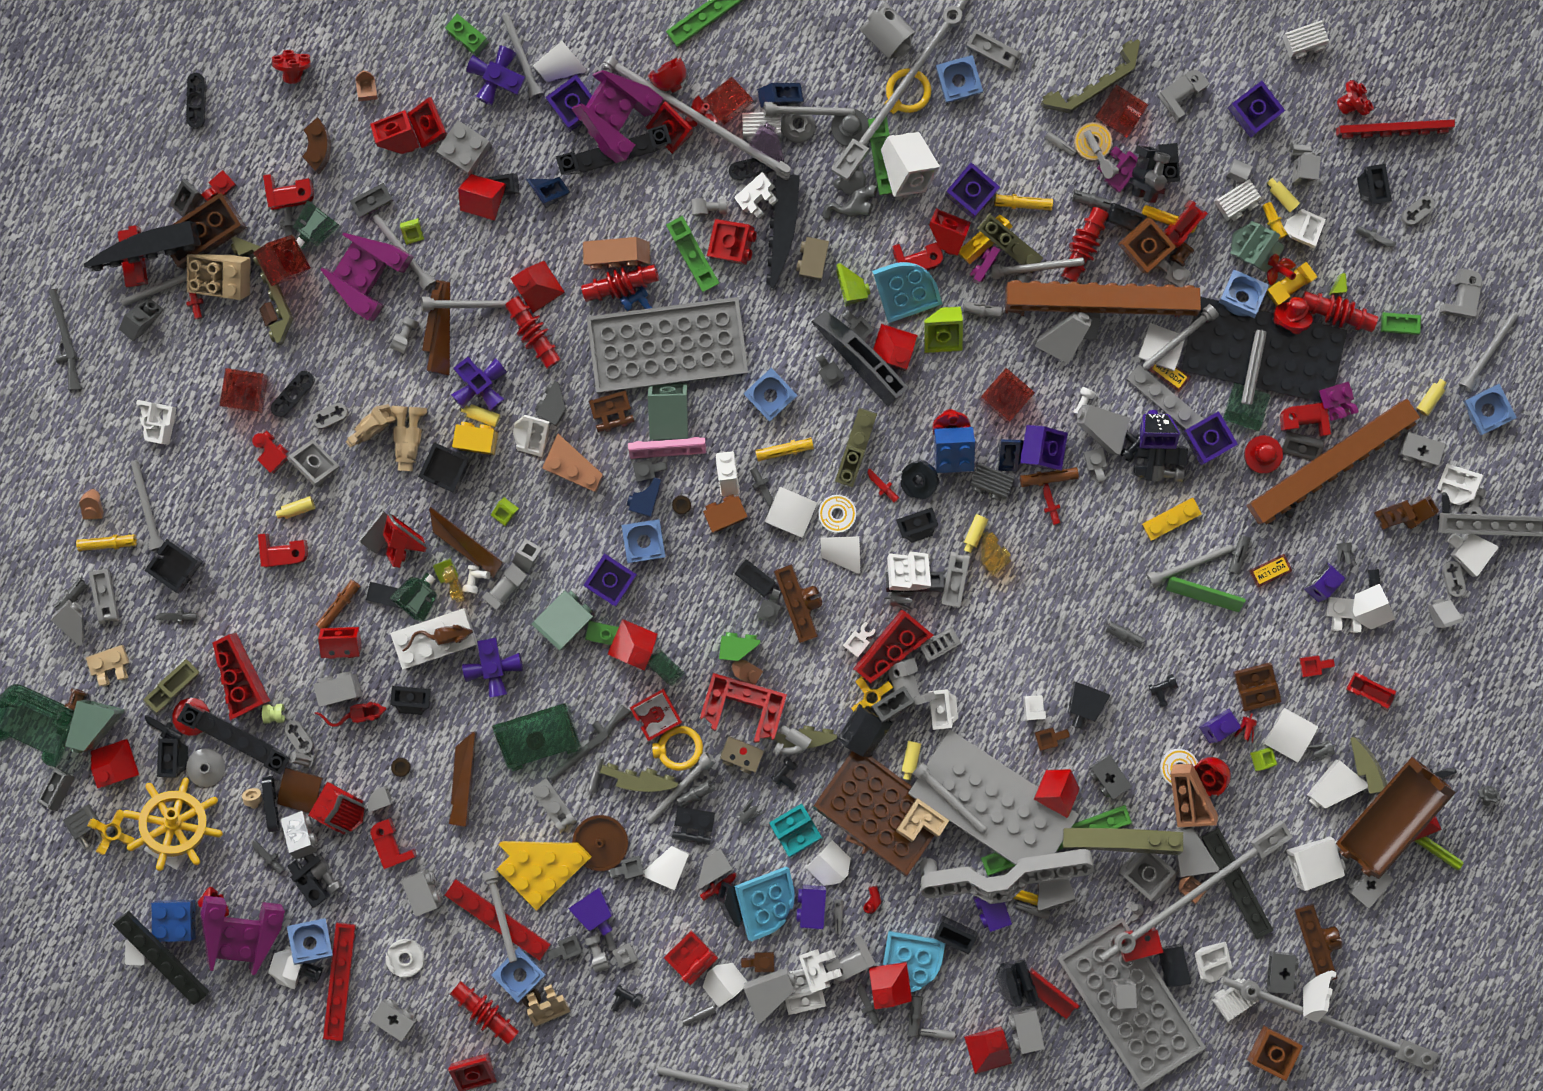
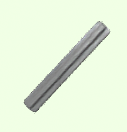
[1241,330,1267,405]

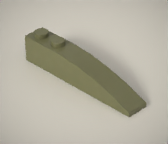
[1063,828,1183,855]

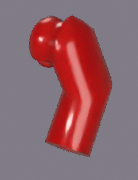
[863,885,881,914]

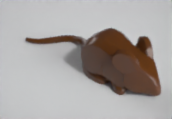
[402,624,473,652]

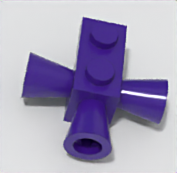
[466,45,526,106]
[451,356,507,412]
[462,637,523,698]

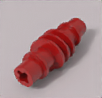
[1061,207,1109,282]
[581,264,659,302]
[1302,291,1378,332]
[505,296,561,369]
[450,981,519,1045]

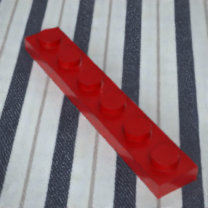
[1336,119,1455,139]
[444,879,551,961]
[323,922,356,1041]

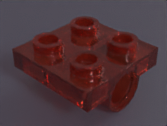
[702,77,754,125]
[1095,84,1148,138]

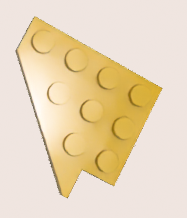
[496,841,592,911]

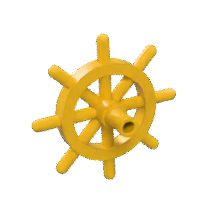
[123,777,223,871]

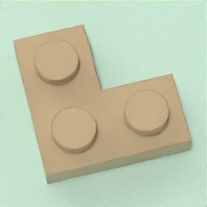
[896,798,949,842]

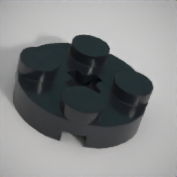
[900,460,940,499]

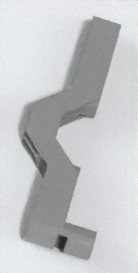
[920,849,1094,904]

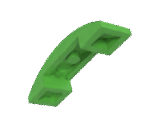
[868,116,892,195]
[666,215,719,292]

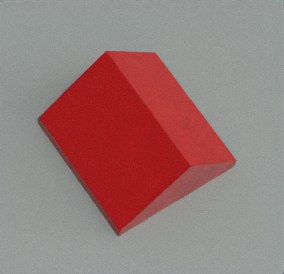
[407,97,448,148]
[646,101,693,154]
[458,174,506,221]
[1034,769,1080,818]
[448,1053,496,1091]

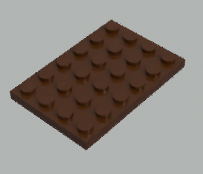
[812,751,935,877]

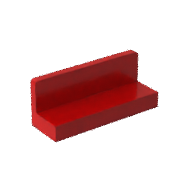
[117,225,148,287]
[1029,968,1080,1019]

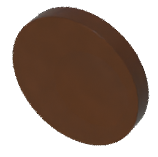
[572,815,628,871]

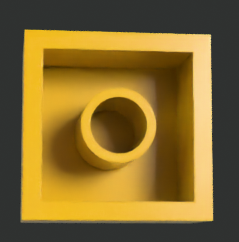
[452,422,498,455]

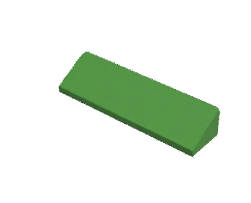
[1166,577,1246,612]

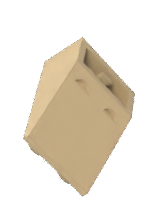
[187,254,250,300]

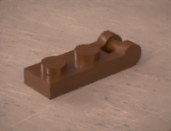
[1374,500,1416,530]

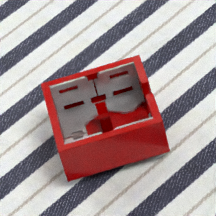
[629,688,682,741]

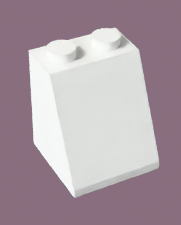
[881,132,940,197]
[1286,837,1346,891]

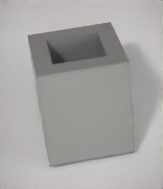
[1226,158,1252,183]
[512,539,542,573]
[368,785,393,812]

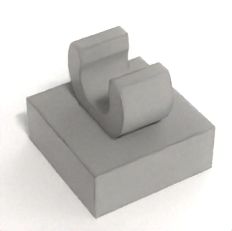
[612,942,638,969]

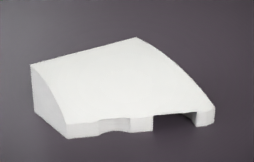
[533,41,587,83]
[136,400,177,445]
[821,536,860,573]
[643,846,689,890]
[1303,971,1336,1022]

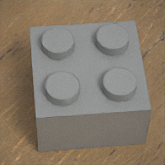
[436,120,492,176]
[313,671,363,707]
[401,868,443,917]
[1008,1005,1045,1054]

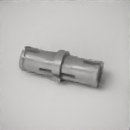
[962,300,1002,319]

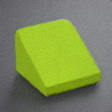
[400,218,424,245]
[1329,273,1347,295]
[490,497,519,526]
[433,559,459,583]
[1250,747,1277,771]

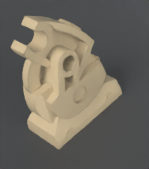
[346,404,397,448]

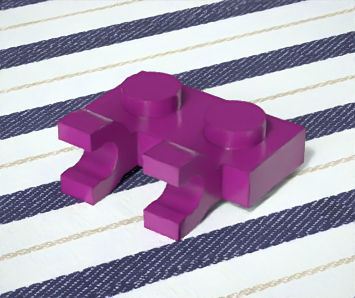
[1097,146,1138,193]
[969,246,1000,285]
[1319,381,1359,421]

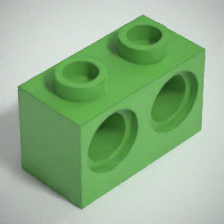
[445,14,489,57]

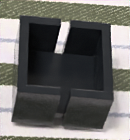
[418,442,472,494]
[144,539,203,593]

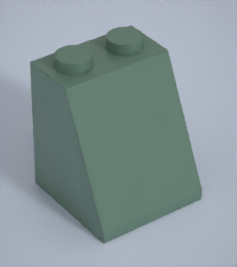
[648,383,688,441]
[531,590,594,651]
[65,700,124,753]

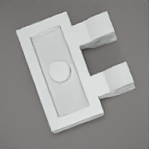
[734,172,778,219]
[1327,597,1361,633]
[799,949,842,993]

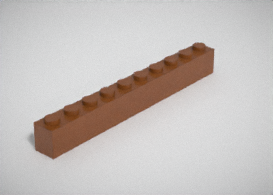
[1005,280,1201,316]
[1246,399,1420,525]

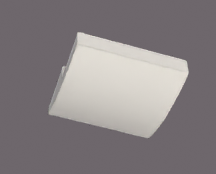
[1138,323,1185,371]
[765,487,817,538]
[887,552,931,591]
[1264,708,1318,762]
[785,969,826,1015]

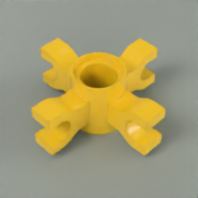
[851,676,893,712]
[87,809,135,855]

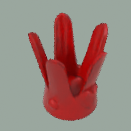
[1234,713,1258,743]

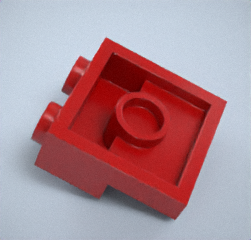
[707,219,757,265]

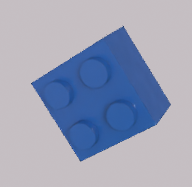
[934,427,975,473]
[151,900,196,942]

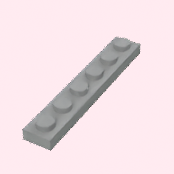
[1126,364,1203,430]
[1438,513,1543,537]

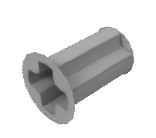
[1289,142,1312,157]
[289,752,313,768]

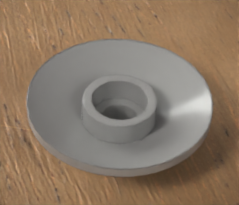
[186,748,225,787]

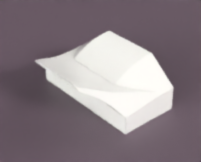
[928,689,958,730]
[268,946,303,989]

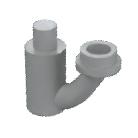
[772,726,812,757]

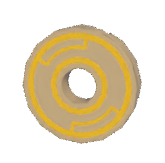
[1074,122,1112,161]

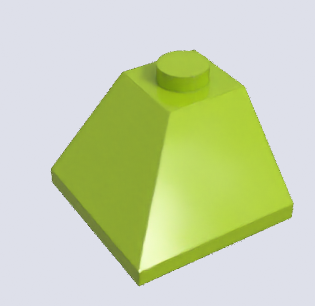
[836,263,871,306]
[924,306,963,353]

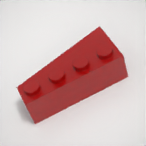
[853,610,934,683]
[212,632,270,720]

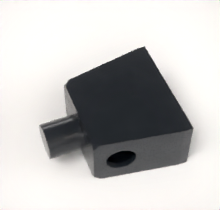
[1068,681,1110,730]

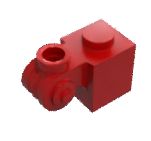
[252,430,289,474]

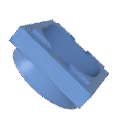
[936,55,983,103]
[1219,270,1269,318]
[743,367,798,422]
[1463,384,1517,435]
[621,519,666,563]
[287,918,333,965]
[492,947,546,1003]

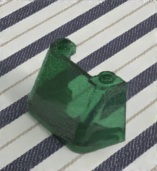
[0,684,74,768]
[492,702,581,772]

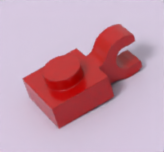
[201,170,236,201]
[1299,655,1335,677]

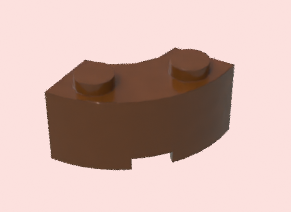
[302,117,331,174]

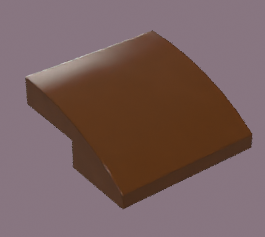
[1233,662,1281,712]
[277,767,323,813]

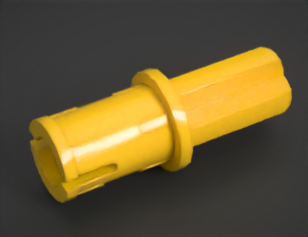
[1262,202,1287,239]

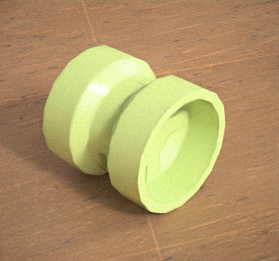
[262,704,285,724]

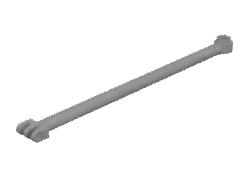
[602,56,791,180]

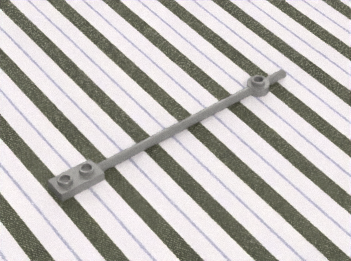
[832,0,969,181]
[1099,820,1293,963]
[1221,976,1438,1071]

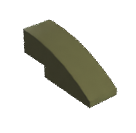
[143,659,200,716]
[1350,737,1387,794]

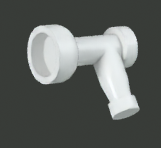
[1073,387,1096,414]
[462,565,490,594]

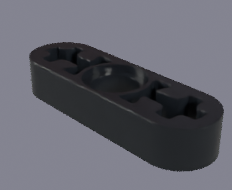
[186,73,206,129]
[729,153,783,180]
[271,371,315,417]
[262,776,280,832]

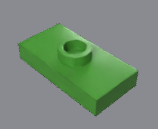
[1380,312,1421,335]
[585,621,619,645]

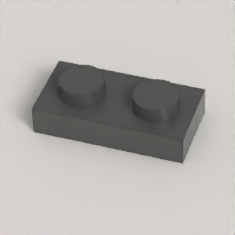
[350,183,393,219]

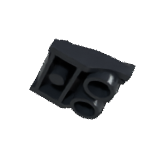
[838,704,892,757]
[996,962,1024,1007]

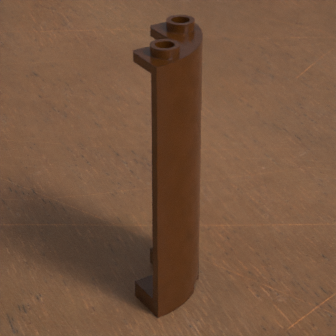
[1336,757,1456,879]

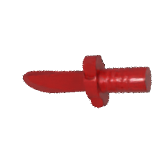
[186,292,203,319]
[867,469,899,503]
[1043,484,1061,525]
[700,872,736,901]

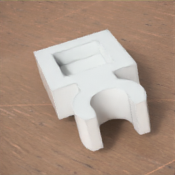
[843,622,875,657]

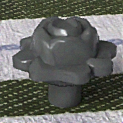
[1477,786,1501,806]

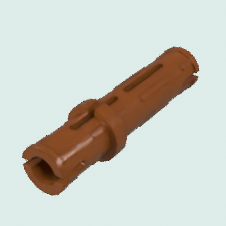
[1020,467,1079,487]
[315,579,361,629]

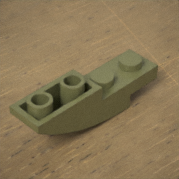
[977,213,1043,273]
[835,407,877,487]
[764,725,837,749]
[600,762,679,792]

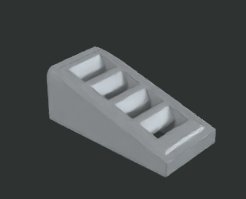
[919,627,961,662]

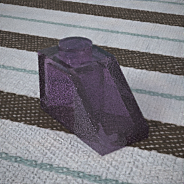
[749,122,785,162]

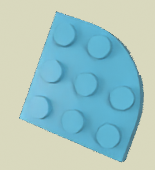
[872,262,942,323]
[735,867,795,941]
[883,931,945,992]

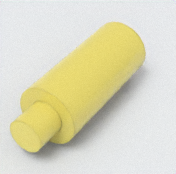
[1267,178,1300,212]
[1416,379,1447,416]
[461,404,500,427]
[276,496,315,519]
[964,514,989,553]
[902,741,921,780]

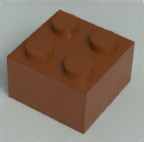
[1118,218,1176,273]
[703,494,748,534]
[1247,1025,1303,1081]

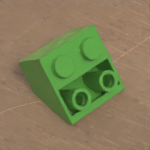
[719,632,760,661]

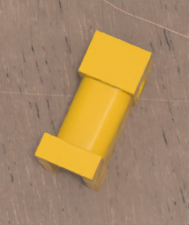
[1266,262,1317,306]

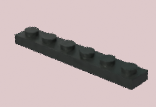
[1201,827,1274,940]
[113,910,209,1005]

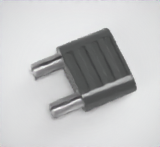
[63,804,103,850]

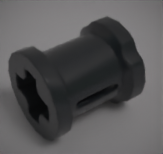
[299,963,324,983]

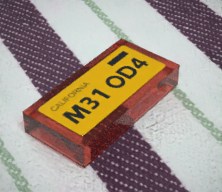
[1148,364,1191,392]
[1249,554,1292,588]

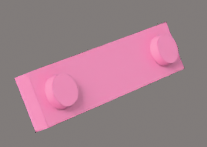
[628,437,706,459]

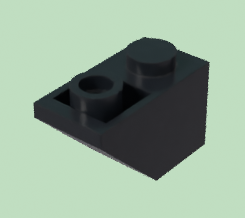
[1155,143,1180,183]
[717,881,743,927]

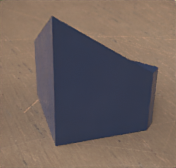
[526,176,570,208]
[998,439,1024,471]

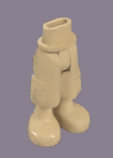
[391,406,427,471]

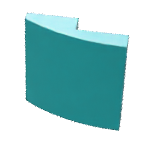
[769,803,823,858]

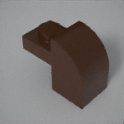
[1403,495,1439,529]

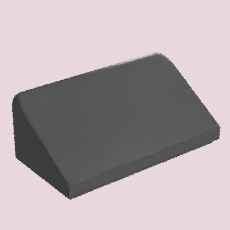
[1282,431,1324,460]
[358,511,388,554]
[38,767,75,811]

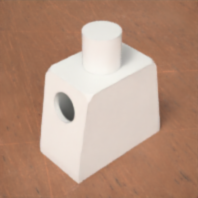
[1447,534,1498,577]

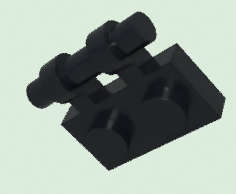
[672,806,715,846]

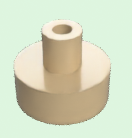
[242,788,263,809]

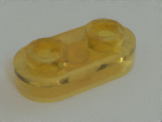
[442,565,465,603]

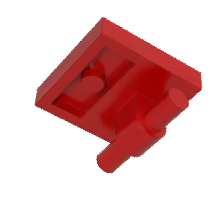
[664,930,718,986]

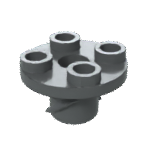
[831,108,869,146]

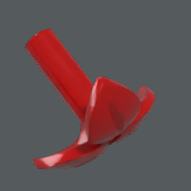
[685,96,718,127]
[1267,254,1296,286]

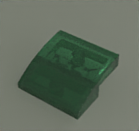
[1223,383,1271,431]

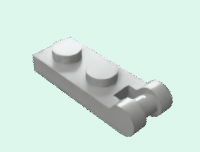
[966,29,1022,72]
[941,551,970,608]
[89,568,120,625]
[531,778,577,833]

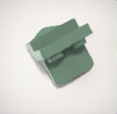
[1230,221,1284,272]

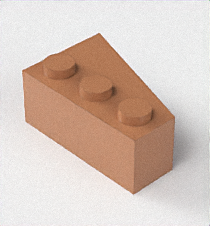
[583,237,650,270]
[542,434,604,493]
[1170,764,1218,827]

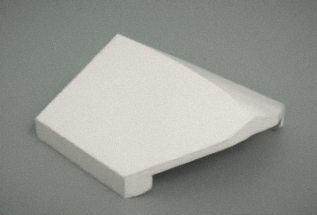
[1284,209,1326,248]
[513,415,549,457]
[1437,464,1484,505]
[1353,584,1395,629]
[805,840,851,886]
[1195,942,1232,983]
[703,963,748,1007]

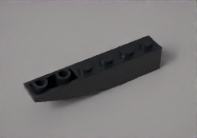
[766,175,800,291]
[84,221,201,272]
[811,310,909,407]

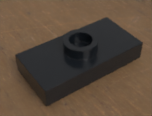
[1106,203,1147,231]
[734,559,776,597]

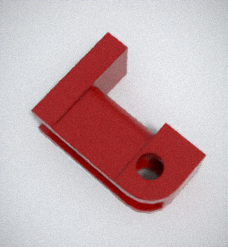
[263,174,314,210]
[1164,200,1208,248]
[892,242,943,271]
[1280,403,1331,437]
[258,534,308,567]
[1346,672,1397,712]
[370,818,417,869]

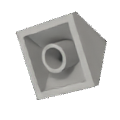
[287,439,339,487]

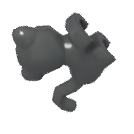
[823,164,878,220]

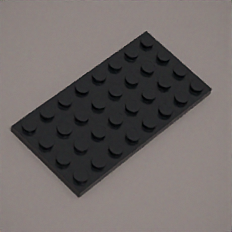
[1181,296,1347,403]

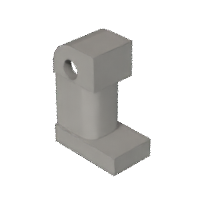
[1158,70,1210,122]
[1439,268,1482,319]
[482,563,528,610]
[889,658,936,707]
[825,933,875,982]

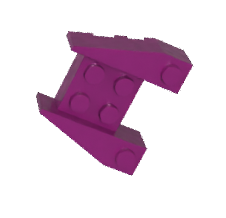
[572,70,664,163]
[320,232,414,321]
[200,896,285,975]

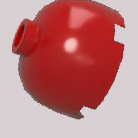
[648,57,687,93]
[1194,757,1231,796]

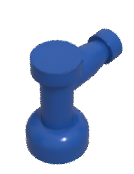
[619,286,652,311]

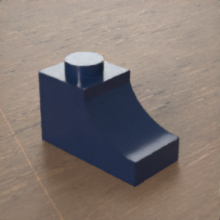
[757,83,804,108]
[626,477,662,517]

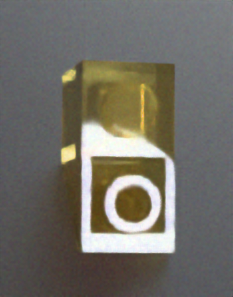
[980,531,1011,576]

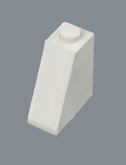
[1307,760,1368,808]

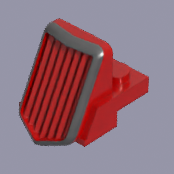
[383,514,427,568]
[308,782,365,835]

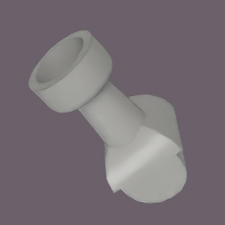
[691,198,727,216]
[390,316,419,354]
[1462,488,1486,514]
[584,934,610,973]

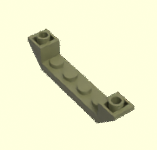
[1040,39,1140,113]
[231,236,293,345]

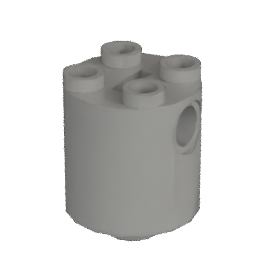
[859,2,916,60]

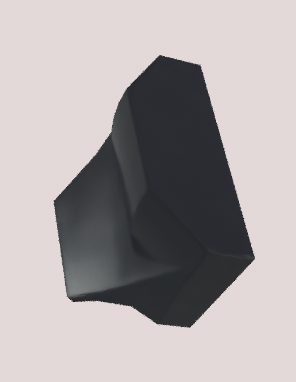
[1357,164,1392,205]
[896,507,938,543]
[390,686,431,715]
[157,738,188,778]

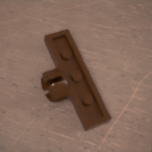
[774,564,822,643]
[1295,903,1343,980]

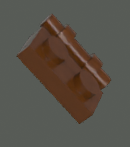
[589,390,635,432]

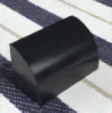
[934,915,977,955]
[1159,944,1191,987]

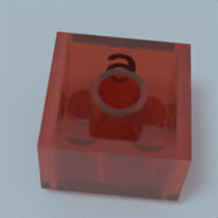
[253,234,311,287]
[220,368,268,413]
[979,368,1035,423]

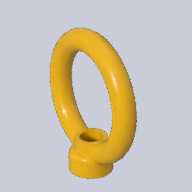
[884,68,931,114]
[652,726,703,771]

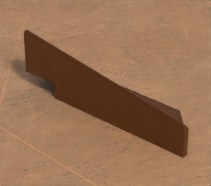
[422,280,450,375]
[429,507,505,578]
[449,731,477,827]

